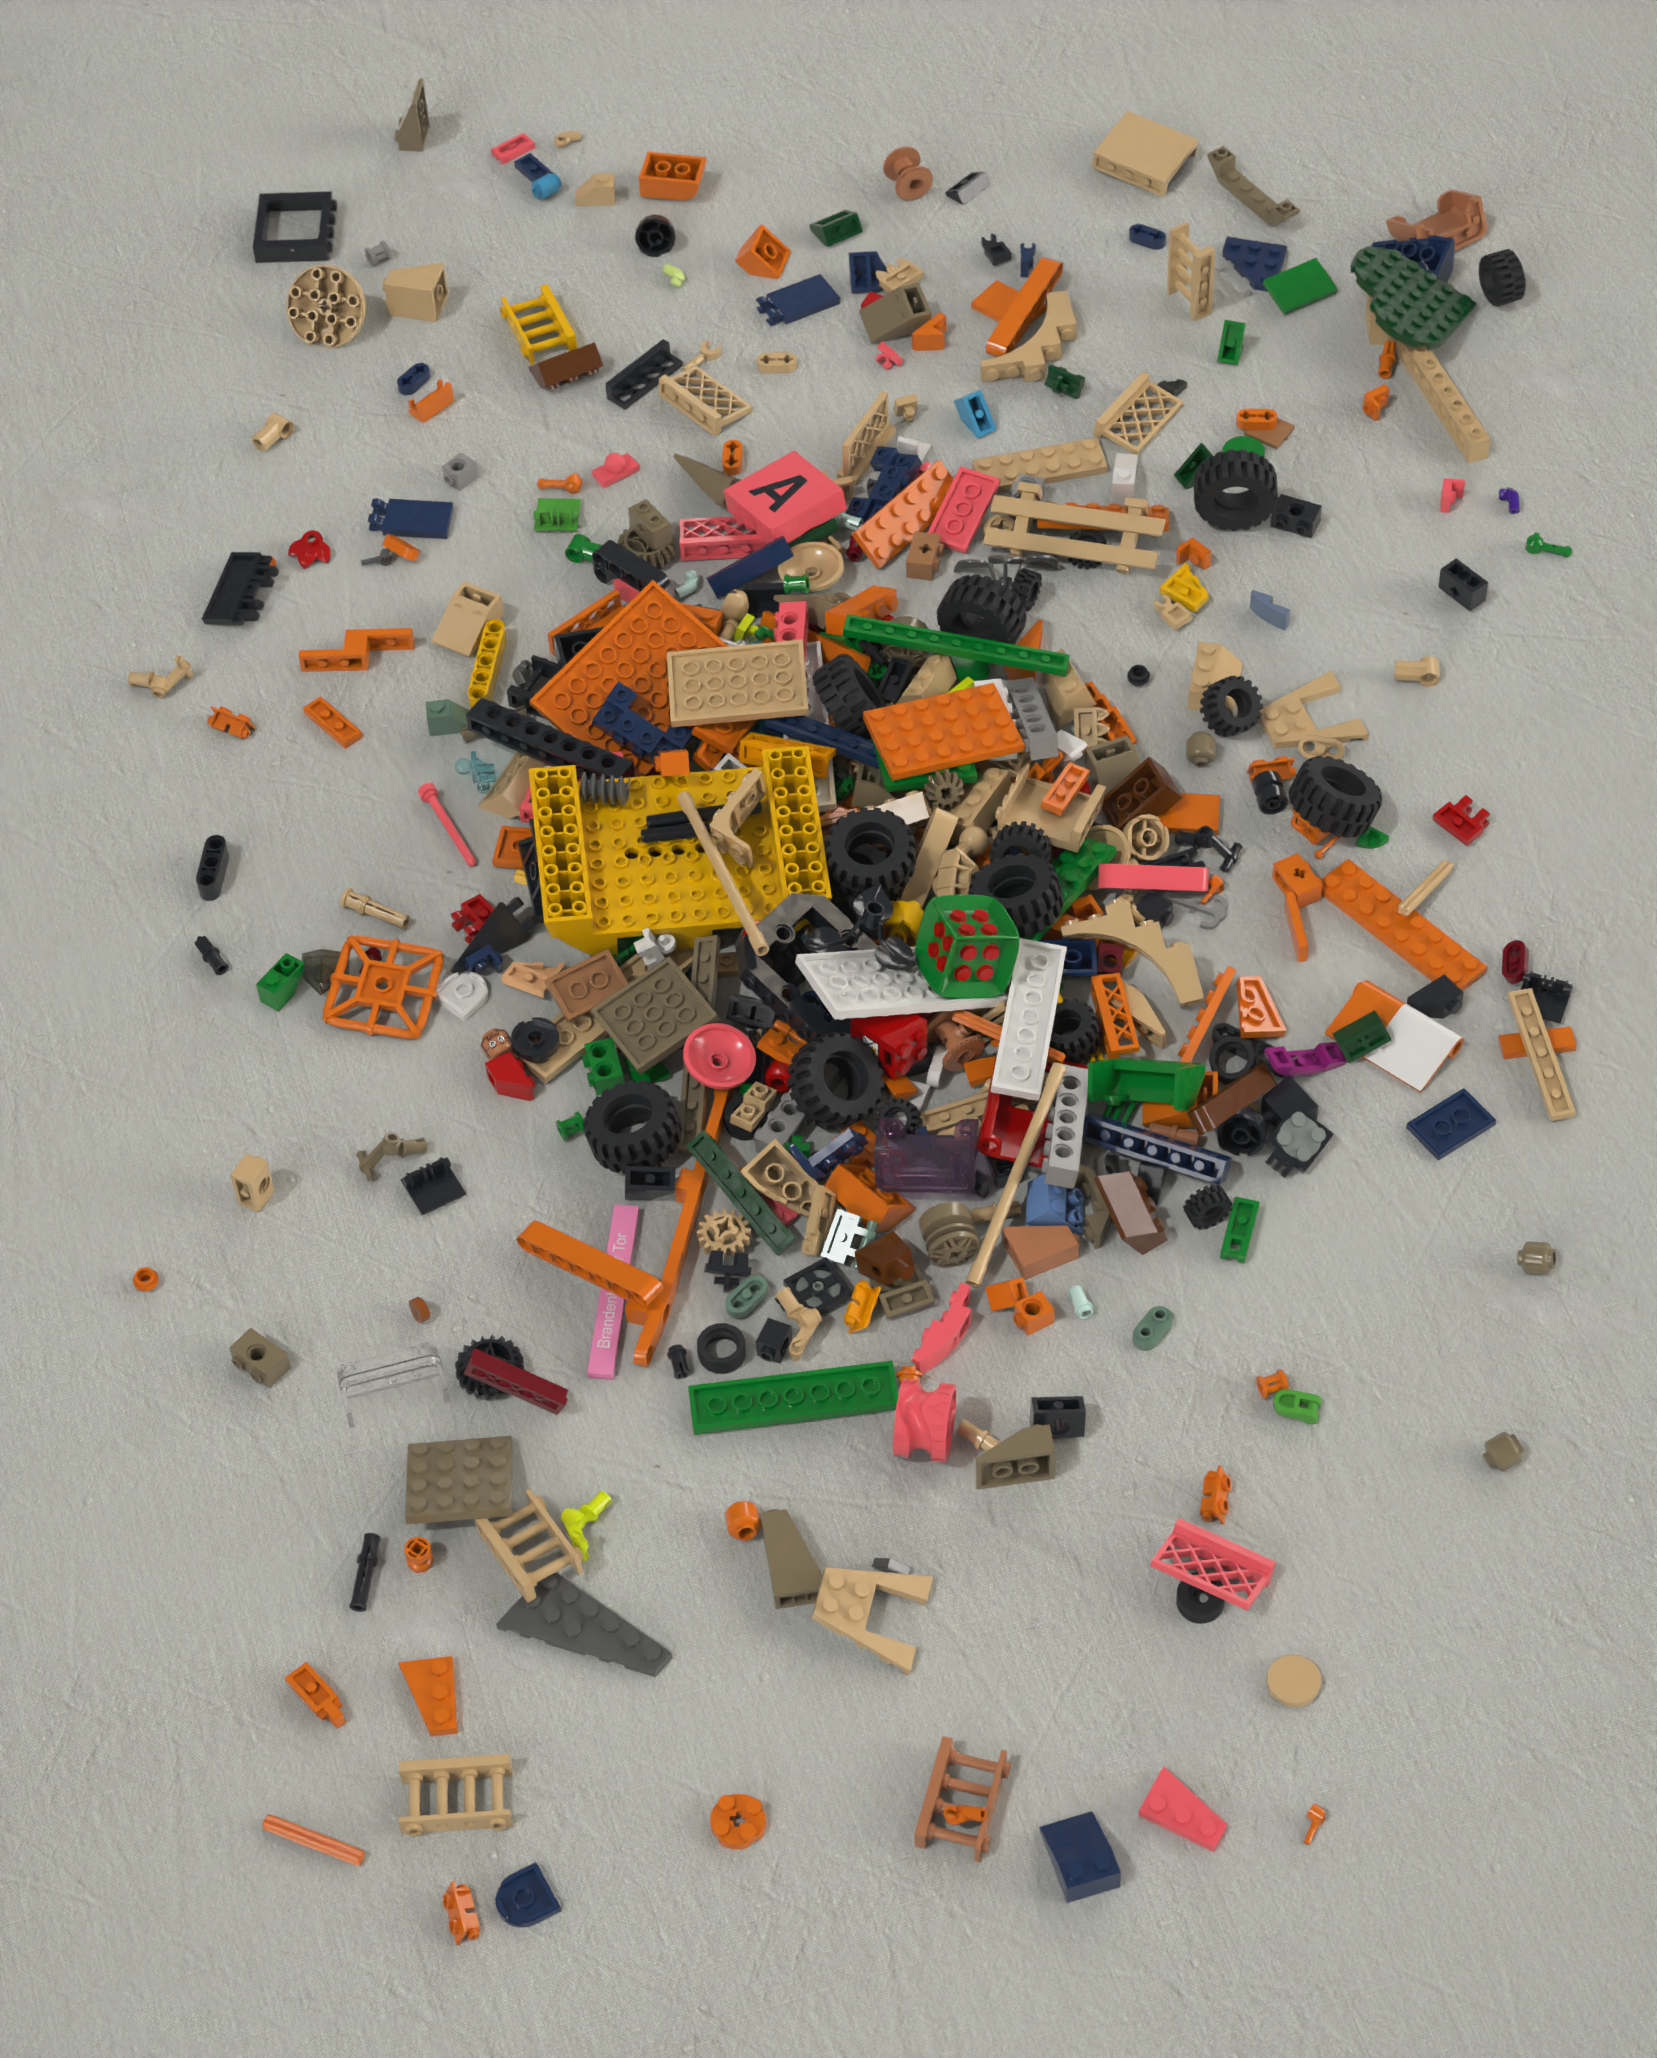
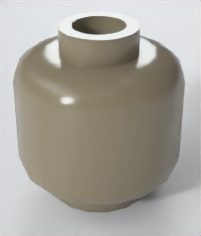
[1186,731,1216,767]
[1517,1242,1556,1275]
[1482,1432,1524,1471]

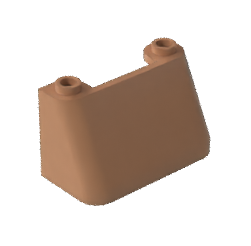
[1386,189,1487,251]

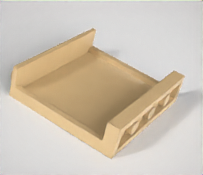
[1092,111,1198,197]
[995,764,1106,853]

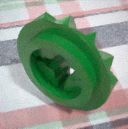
[835,776,856,804]

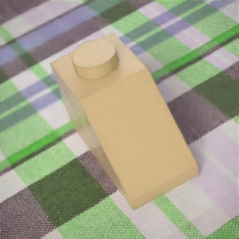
[575,173,616,206]

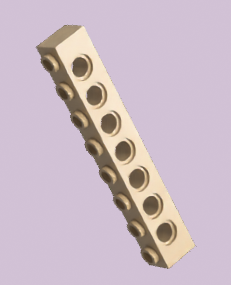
[1396,341,1491,463]

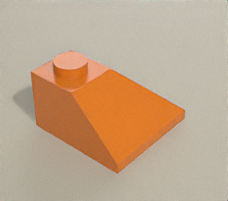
[735,224,791,279]

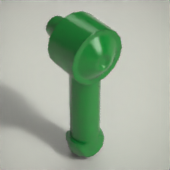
[1525,533,1572,557]

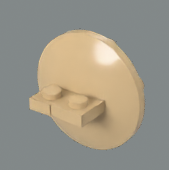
[286,265,366,349]

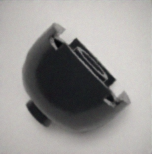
[635,214,676,257]
[1217,1106,1267,1156]

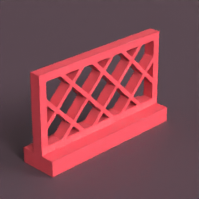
[679,516,767,561]
[1150,1518,1276,1611]

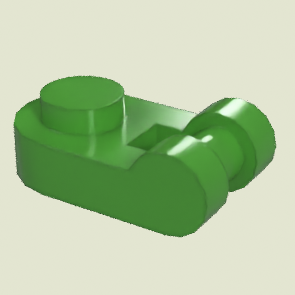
[1273,1389,1322,1425]

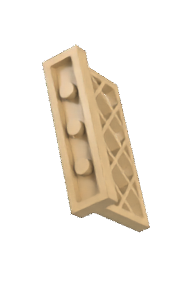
[658,366,753,436]
[1093,372,1183,454]
[837,391,896,487]

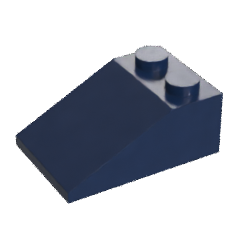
[1039,1811,1121,1903]

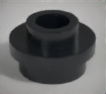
[1127,665,1150,686]

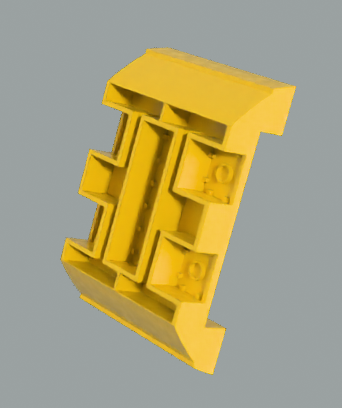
[528,746,832,956]

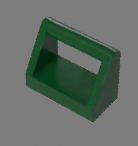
[809,210,863,247]

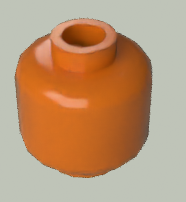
[725,1501,761,1541]

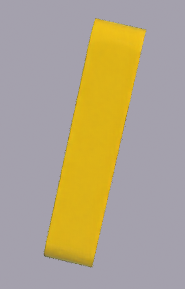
[468,619,507,709]

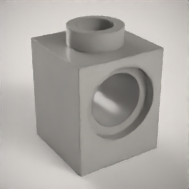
[442,452,478,491]

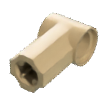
[251,413,294,452]
[1394,656,1439,687]

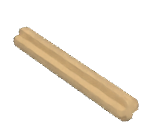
[1397,860,1453,916]

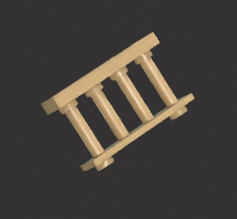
[1167,222,1215,322]
[475,1488,584,1603]
[399,1754,513,1836]

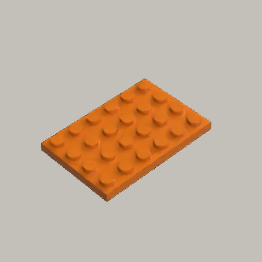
[863,683,1025,781]

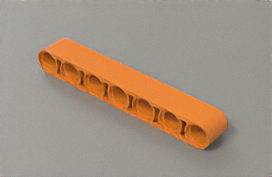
[986,257,1063,357]
[516,1220,663,1308]

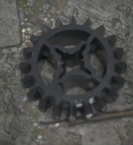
[455,1334,525,1401]

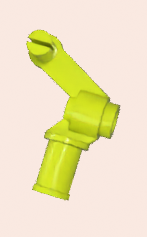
[561,1491,612,1562]

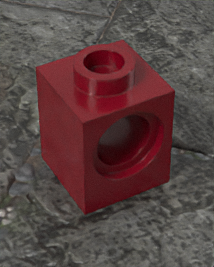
[1097,943,1125,977]

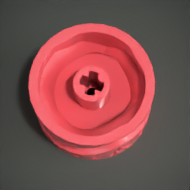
[893,1378,957,1463]

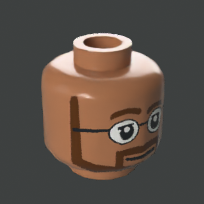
[480,1028,513,1061]

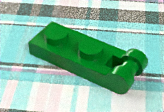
[1220,1197,1260,1264]

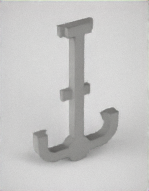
[1162,891,1227,930]

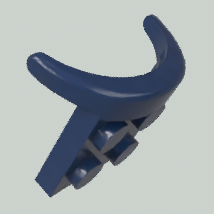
[789,1128,869,1181]

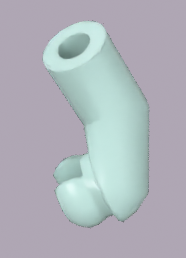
[674,570,699,599]

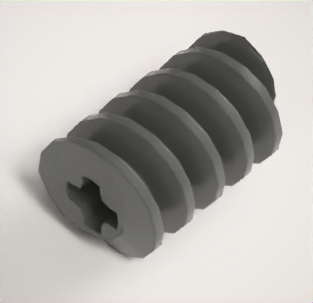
[580,772,630,806]

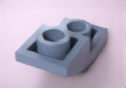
[1250,590,1290,631]

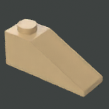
[1109,981,1166,1050]

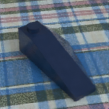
[1371,235,1455,283]

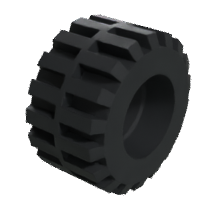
[1479,249,1526,307]
[1200,675,1263,737]
[989,821,1052,864]
[761,934,811,987]
[1049,999,1103,1064]

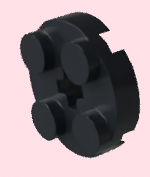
[511,1017,560,1064]

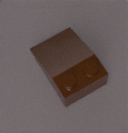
[1102,756,1183,832]

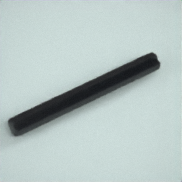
[646,802,762,828]

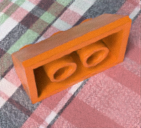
[824,1164,916,1232]

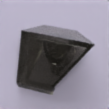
[301,949,350,996]

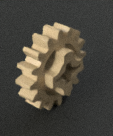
[697,1208,752,1260]

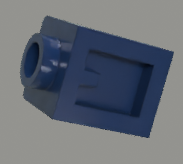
[465,944,503,974]

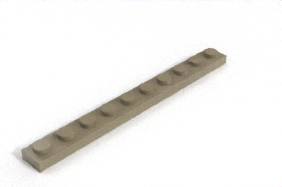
[676,935,721,1154]

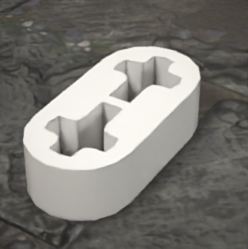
[927,1046,948,1088]

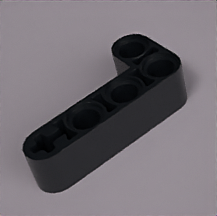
[592,540,670,592]

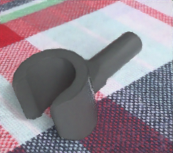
[361,548,393,566]

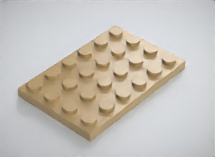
[667,640,809,727]

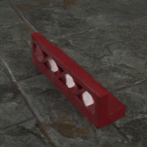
[463,1348,568,1415]

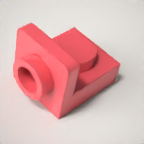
[1440,478,1465,513]

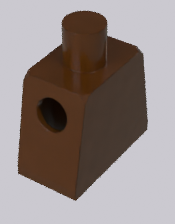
[854,1231,915,1285]

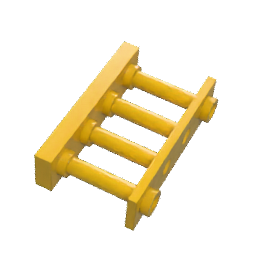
[499,284,577,365]

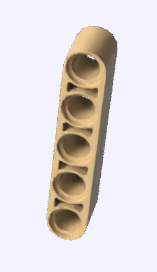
[896,807,958,906]

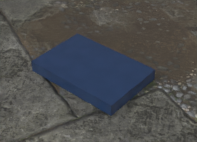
[1406,1088,1496,1160]

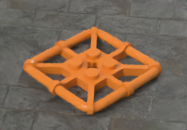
[322,935,444,1040]

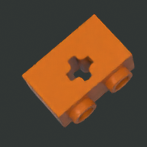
[1272,853,1323,909]

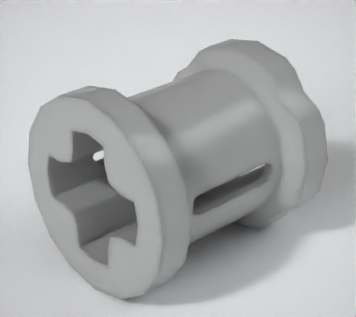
[365,241,391,266]

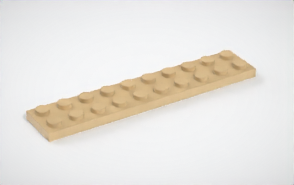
[513,934,714,1083]

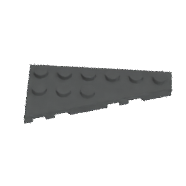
[496,1572,672,1677]

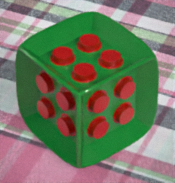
[915,895,1019,999]

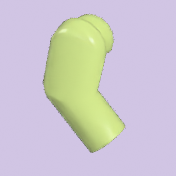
[663,264,685,287]

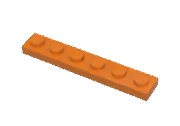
[1177,966,1236,1062]

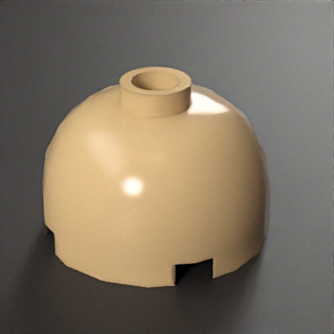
[1123,814,1170,862]

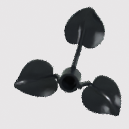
[804,884,916,970]

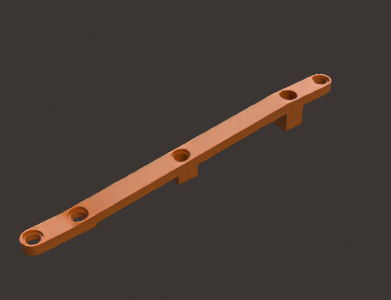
[625,1088,735,1367]

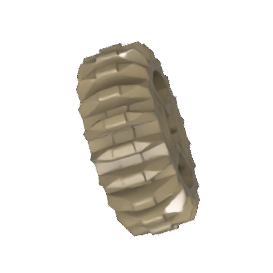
[617,527,676,569]

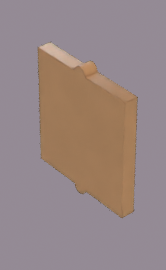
[1244,418,1295,449]

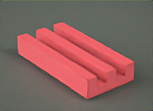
[491,133,535,165]

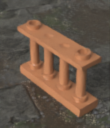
[914,1736,1011,1862]

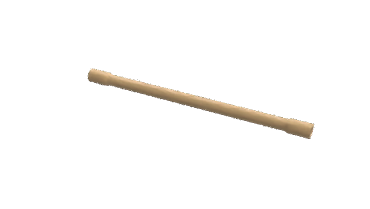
[677,791,769,956]
[965,1063,1067,1288]

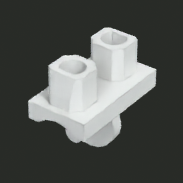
[634,928,676,969]

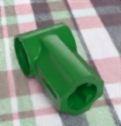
[565,534,602,563]

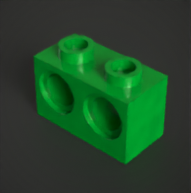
[581,1038,624,1096]

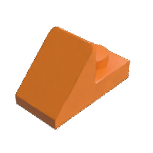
[912,312,947,351]

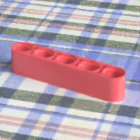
[1098,864,1209,892]

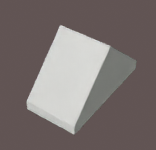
[897,436,931,462]

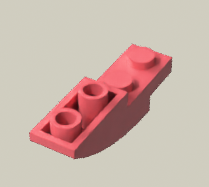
[912,1283,971,1374]

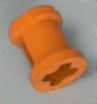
[1256,1369,1289,1399]

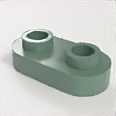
[725,1275,768,1318]
[1132,1306,1173,1351]

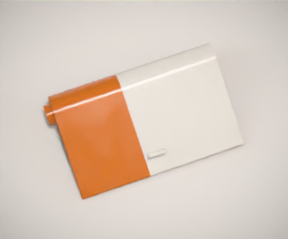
[1324,980,1464,1093]

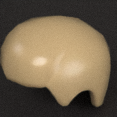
[721,589,749,622]

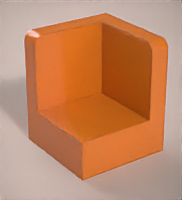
[1070,894,1104,921]
[985,1277,1029,1311]

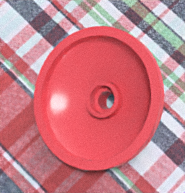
[683,1023,756,1089]

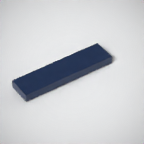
[706,536,794,598]

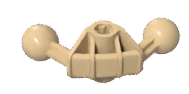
[932,827,989,897]

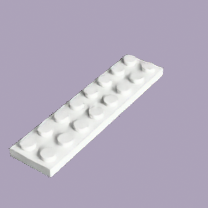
[990,938,1067,1101]

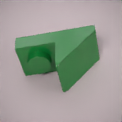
[1217,320,1246,365]

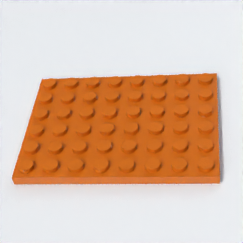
[529,580,728,777]

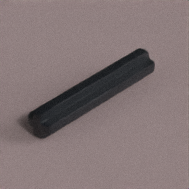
[641,822,711,843]

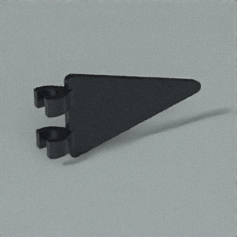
[451,897,539,974]

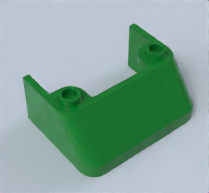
[1087,1058,1206,1111]

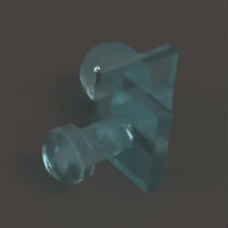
[455,751,496,794]

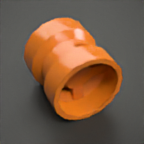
[404,1537,433,1573]

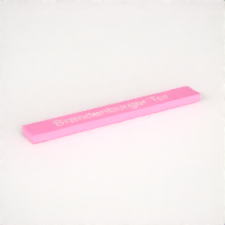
[587,1205,639,1379]

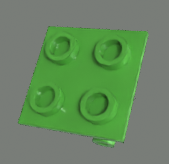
[533,498,581,531]

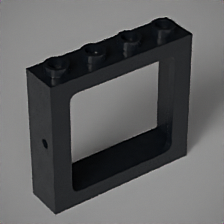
[253,191,337,263]

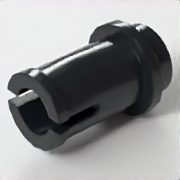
[667,1344,690,1379]

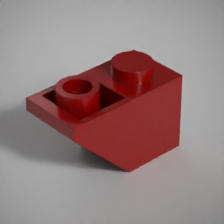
[485,1051,536,1101]

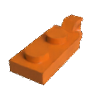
[285,1662,346,1729]

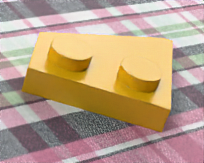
[1160,563,1209,613]

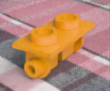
[843,1280,881,1334]

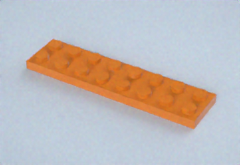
[1321,859,1487,991]

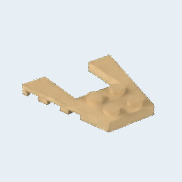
[1258,671,1369,749]
[811,1567,933,1675]

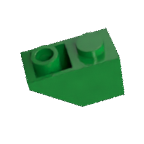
[256,953,305,1012]

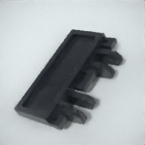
[202,552,279,625]

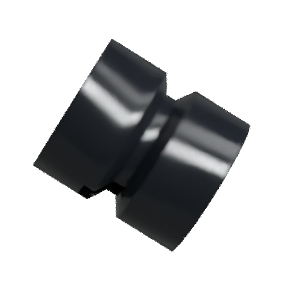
[1252,770,1288,815]

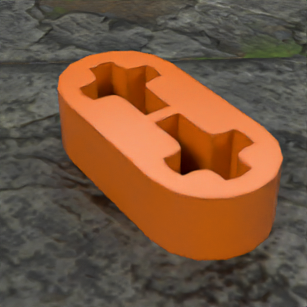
[1236,409,1277,430]
[722,439,743,476]
[382,534,420,561]

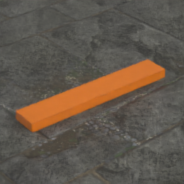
[760,611,871,673]

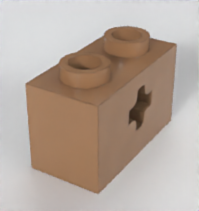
[906,531,944,581]

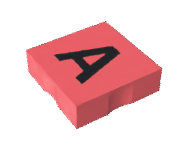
[723,450,847,544]

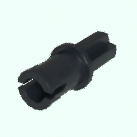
[194,936,229,975]

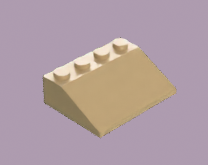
[912,768,1012,846]

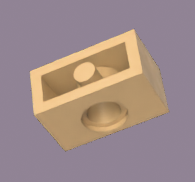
[230,1153,275,1213]

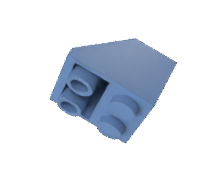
[1026,1173,1084,1235]

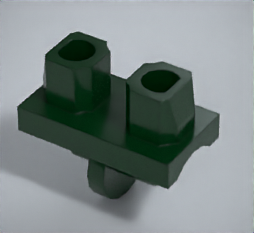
[1044,364,1085,399]

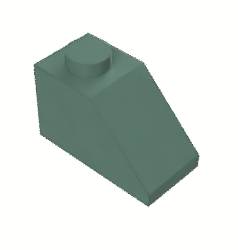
[426,699,469,736]

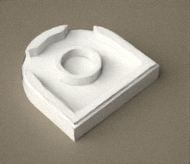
[436,972,488,1021]

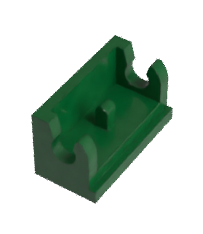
[1332,1010,1392,1063]

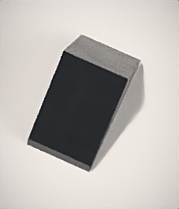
[1137,1160,1168,1206]

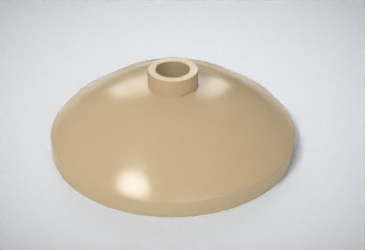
[778,542,844,593]
[1086,825,1131,890]

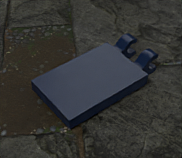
[756,274,840,326]
[368,498,454,539]

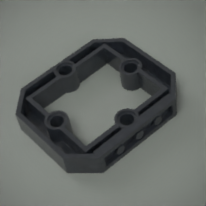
[737,893,878,1043]

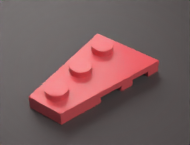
[1139,1766,1227,1852]

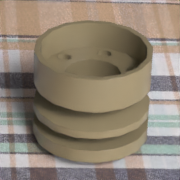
[881,616,929,675]
[919,1202,980,1268]

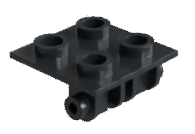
[1521,971,1573,1024]
[400,1157,466,1215]

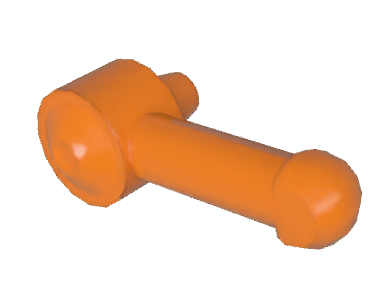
[537,473,582,494]

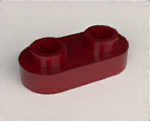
[1502,940,1529,984]

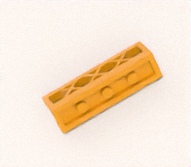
[739,732,836,779]

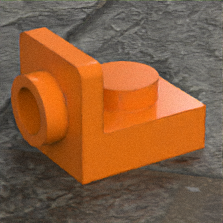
[1362,384,1390,421]
[1176,537,1211,570]

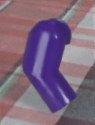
[1499,487,1520,514]

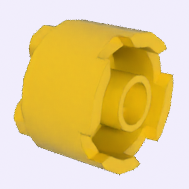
[877,900,924,947]

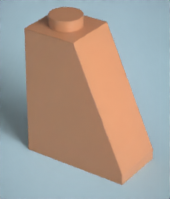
[1002,1225,1081,1280]

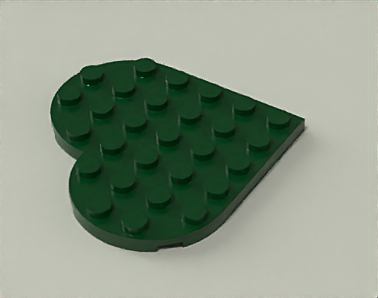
[1350,246,1477,349]

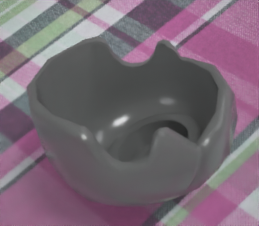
[1092,1150,1127,1176]

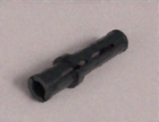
[349,1533,380,1612]

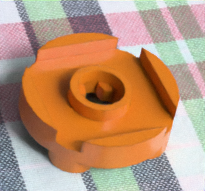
[710,1794,766,1850]

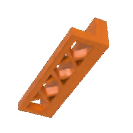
[547,589,624,657]
[1090,973,1140,1059]

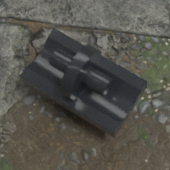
[704,1250,752,1293]

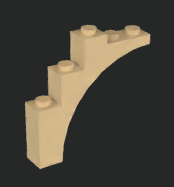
[980,290,1077,382]
[1061,899,1204,1008]

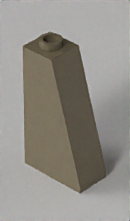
[760,1509,822,1609]

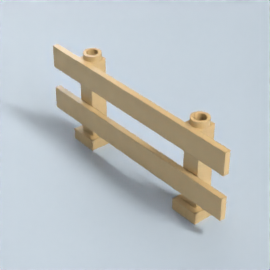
[983,482,1166,574]

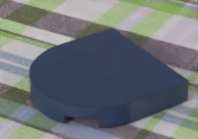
[495,1862,561,1928]

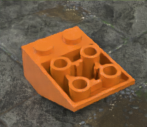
[1142,1071,1218,1129]

